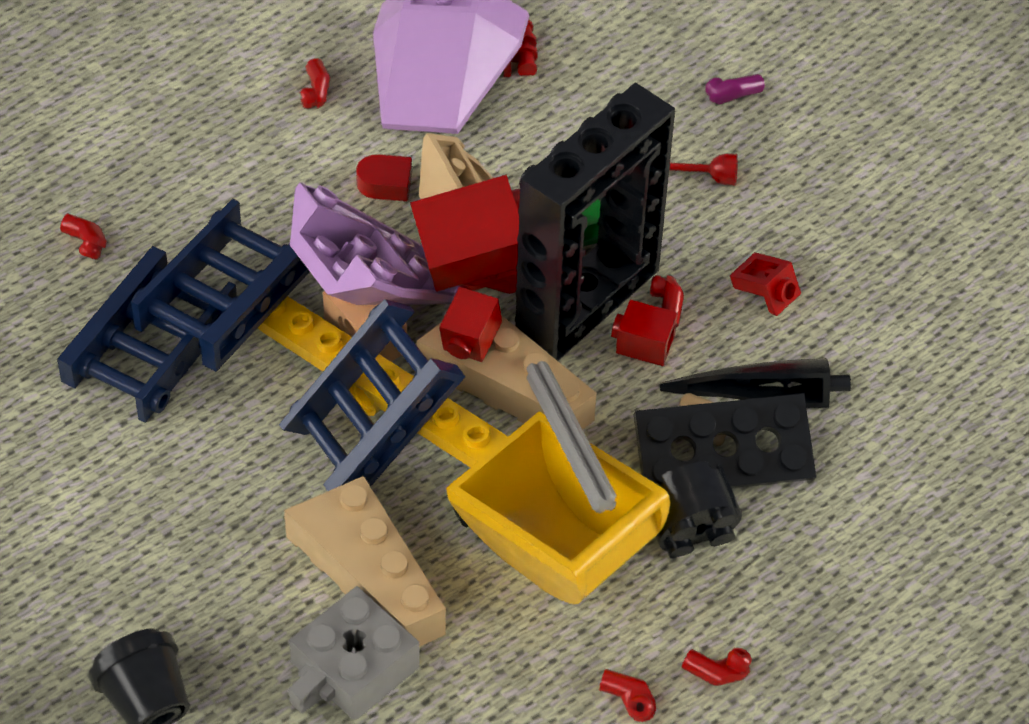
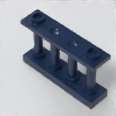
[131,199,310,372]
[57,246,237,423]
[279,299,466,491]

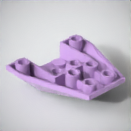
[373,0,529,134]
[290,182,460,305]

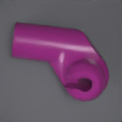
[705,74,765,104]

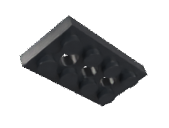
[633,393,816,488]

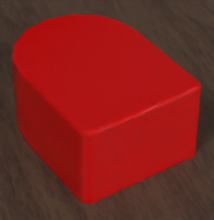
[356,154,412,201]

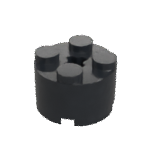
[656,461,742,559]

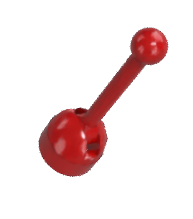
[669,153,738,186]

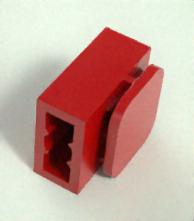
[410,174,520,292]

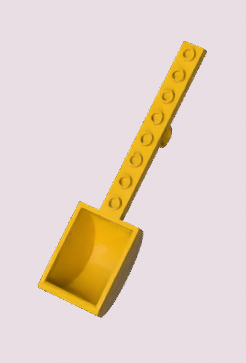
[258,296,670,604]

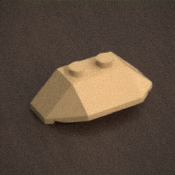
[419,133,493,199]

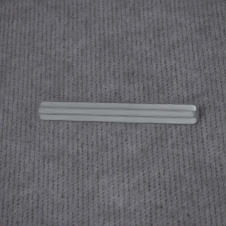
[526,361,616,513]

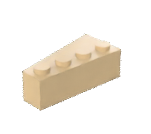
[416,315,597,430]
[284,476,446,647]

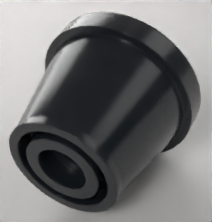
[88,628,191,724]

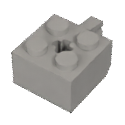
[288,586,420,720]

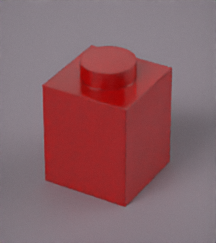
[439,287,502,362]
[611,299,678,366]

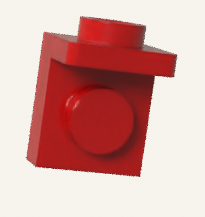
[729,252,801,316]

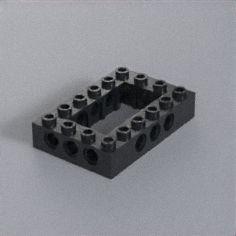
[514,82,675,361]

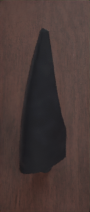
[660,358,851,408]

